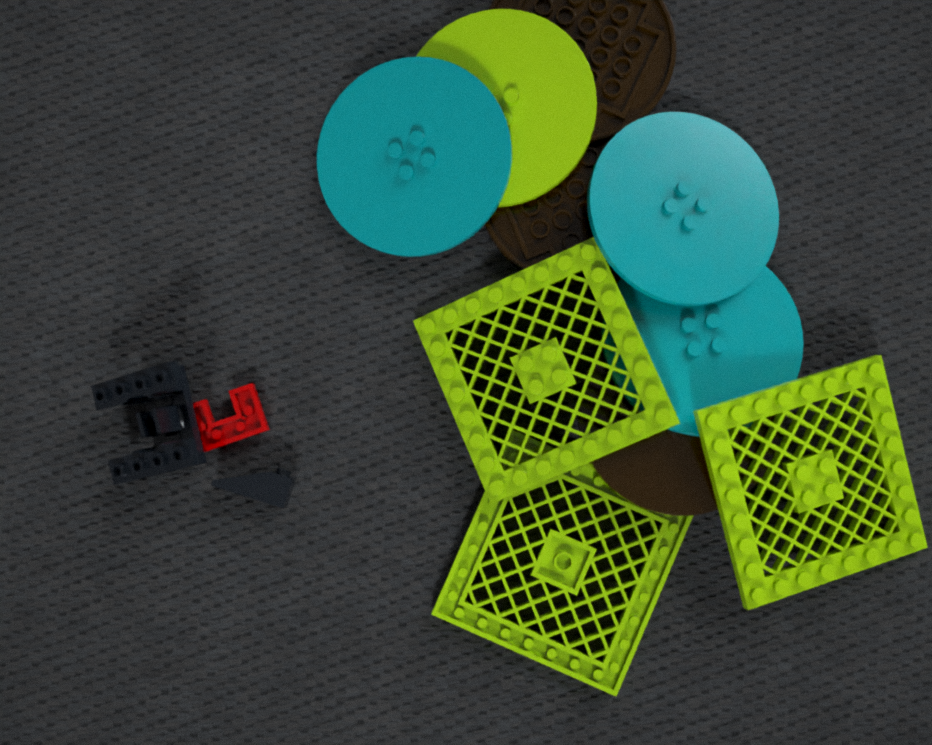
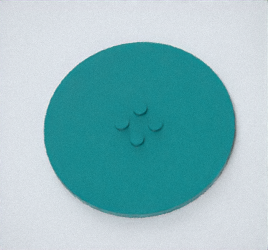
[317,57,512,257]
[587,112,779,306]
[601,266,804,437]

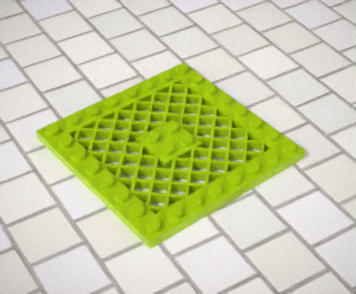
[413,237,680,504]
[693,355,928,610]
[431,430,694,696]

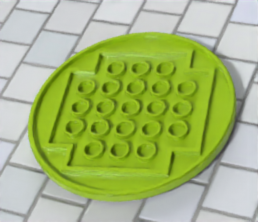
[416,9,597,207]

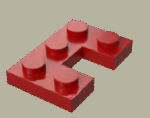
[193,383,270,453]

